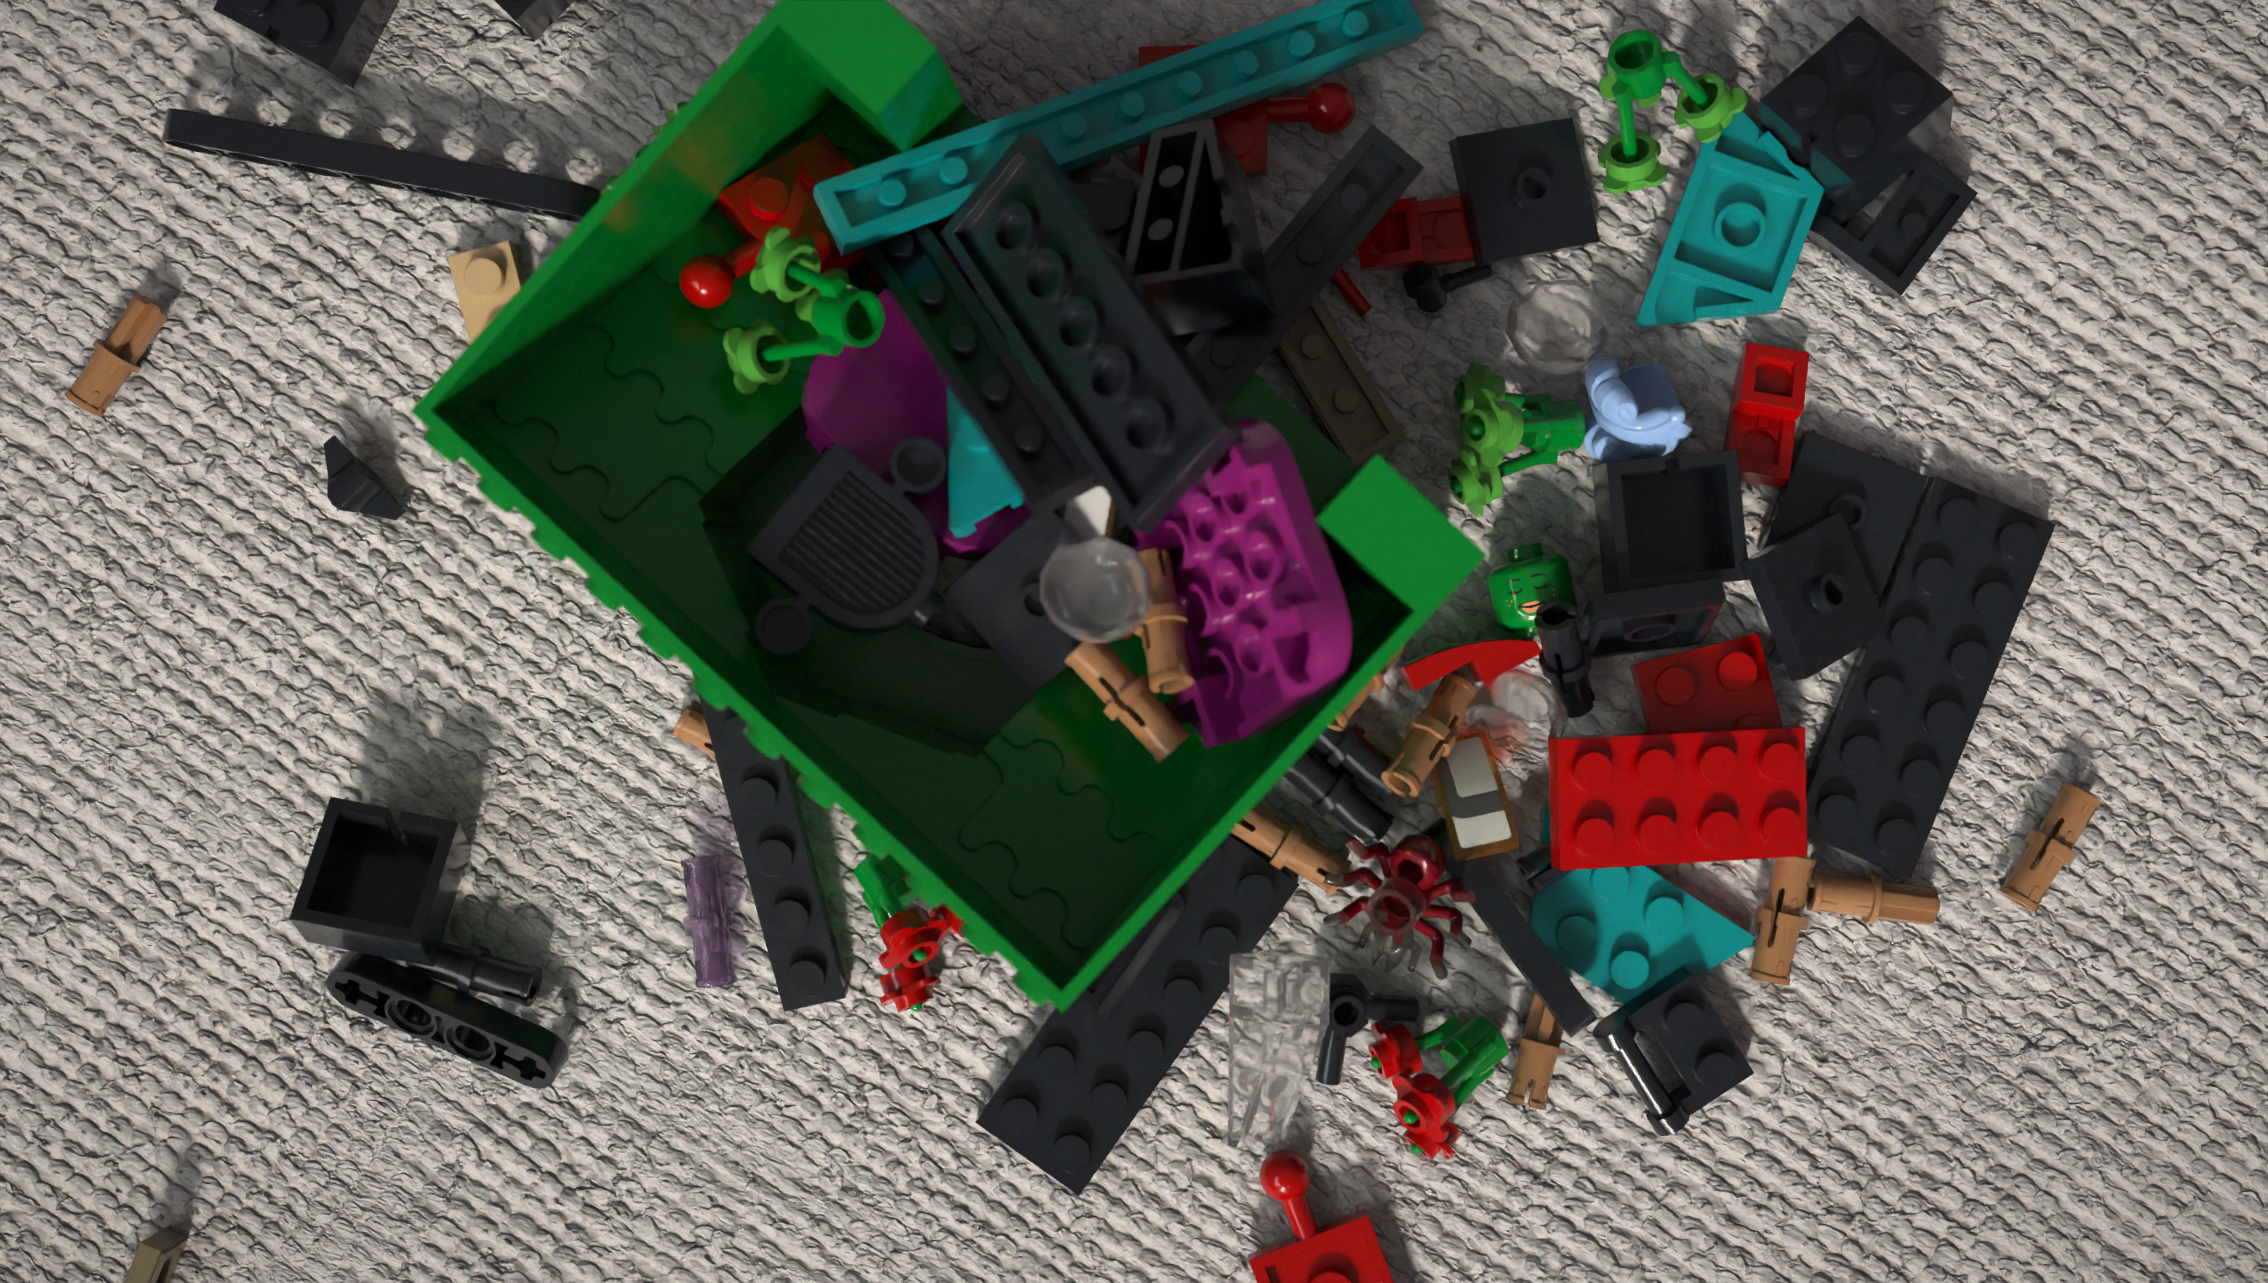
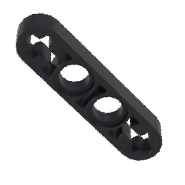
[1419,815,1597,1038]
[326,950,569,1088]

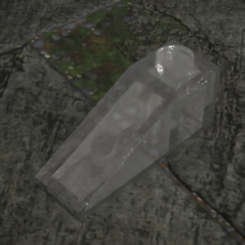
[1228,949,1330,1148]

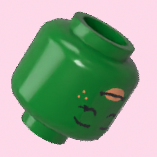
[1486,543,1577,639]

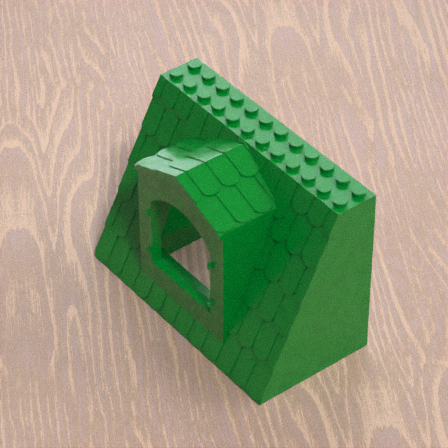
[410,0,1487,1013]

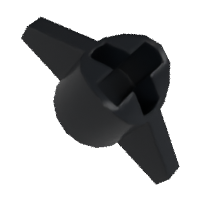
[324,435,406,520]

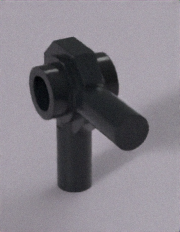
[1306,973,1419,1085]

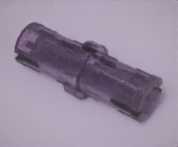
[681,855,737,988]

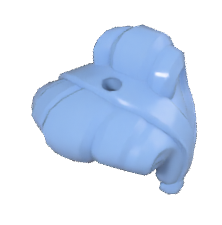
[1583,356,1693,463]

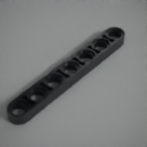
[161,108,601,223]

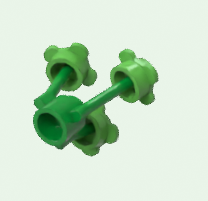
[1597,29,1748,194]
[723,226,885,394]
[1448,362,1585,516]

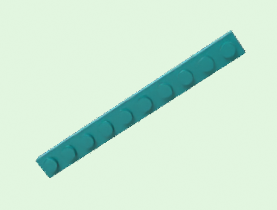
[813,0,1425,255]

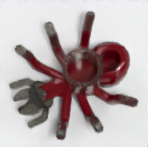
[1323,834,1476,980]

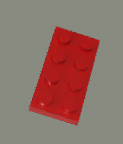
[1548,725,1807,871]

